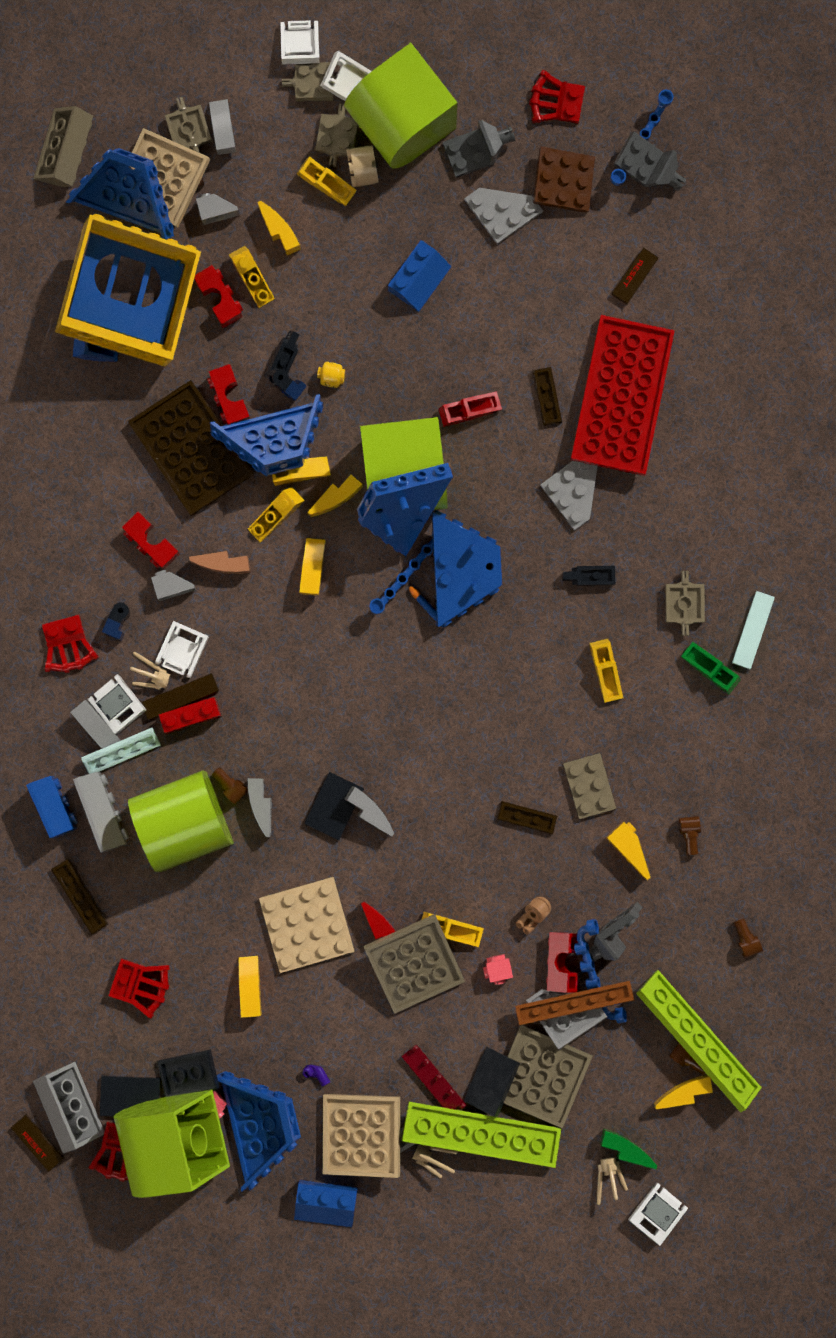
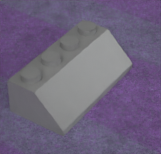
[73,772,129,853]
[33,1062,105,1153]

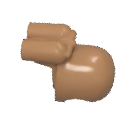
[516,897,551,935]

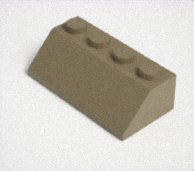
[33,106,93,187]

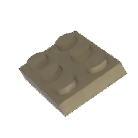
[563,753,616,819]

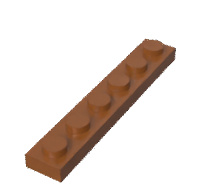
[515,981,635,1026]

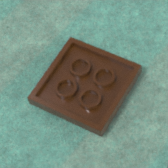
[533,146,595,213]

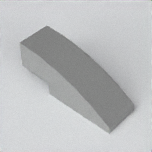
[209,99,236,155]
[70,700,121,748]
[248,778,272,837]
[345,786,394,836]

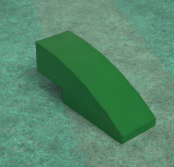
[681,642,741,695]
[600,1129,657,1169]

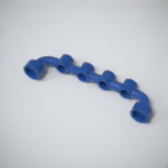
[610,89,674,186]
[370,533,433,614]
[574,919,627,1024]

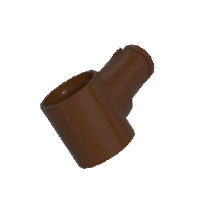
[212,767,248,804]
[679,816,701,855]
[733,918,763,959]
[669,1042,705,1075]

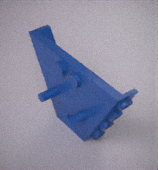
[66,148,174,240]
[210,394,323,476]
[357,463,453,557]
[430,510,502,628]
[217,1071,301,1192]

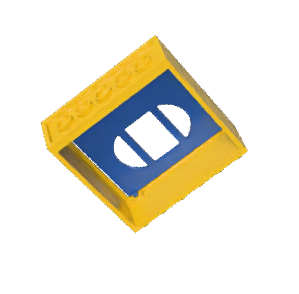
[55,214,201,367]

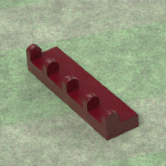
[401,1044,466,1110]

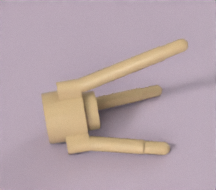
[130,652,171,690]
[412,1144,458,1178]
[597,1157,628,1205]

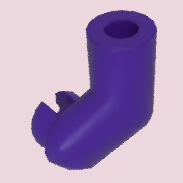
[302,1064,330,1087]

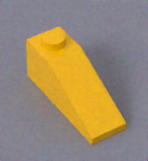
[606,822,650,880]

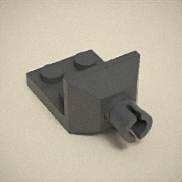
[442,120,515,178]
[613,131,686,191]
[589,902,642,963]

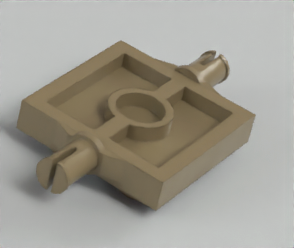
[282,62,335,101]
[165,97,212,153]
[315,104,358,168]
[665,571,705,636]

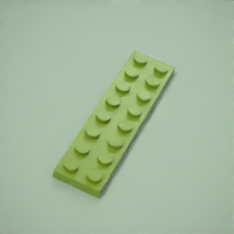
[636,970,762,1112]
[401,1101,561,1168]

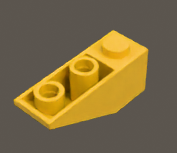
[228,246,275,308]
[272,457,331,486]
[248,487,305,543]

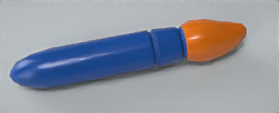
[409,586,437,621]

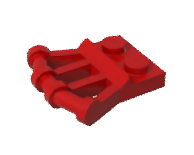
[529,70,585,124]
[42,615,99,674]
[109,958,170,1019]
[89,1122,128,1182]

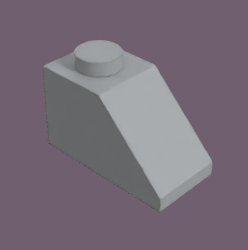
[196,193,239,225]
[151,570,196,601]

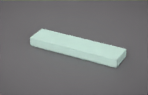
[732,591,775,669]
[81,727,161,774]

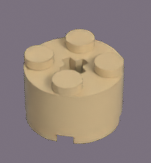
[346,146,379,188]

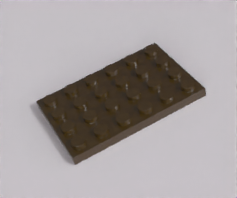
[128,380,254,516]

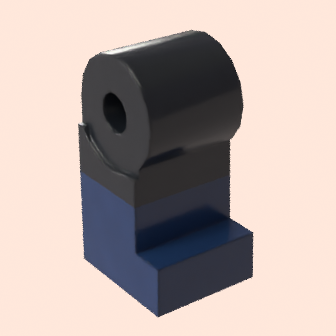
[268,368,307,401]
[102,602,131,641]

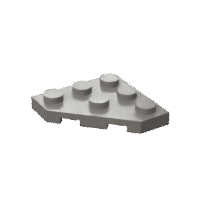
[464,188,543,245]
[540,461,597,531]
[526,989,607,1050]

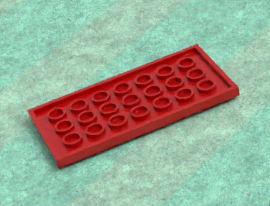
[570,315,675,476]

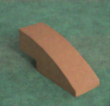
[189,551,251,574]

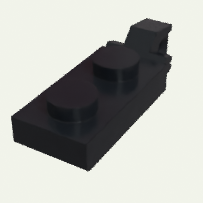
[265,331,300,377]
[562,565,616,586]

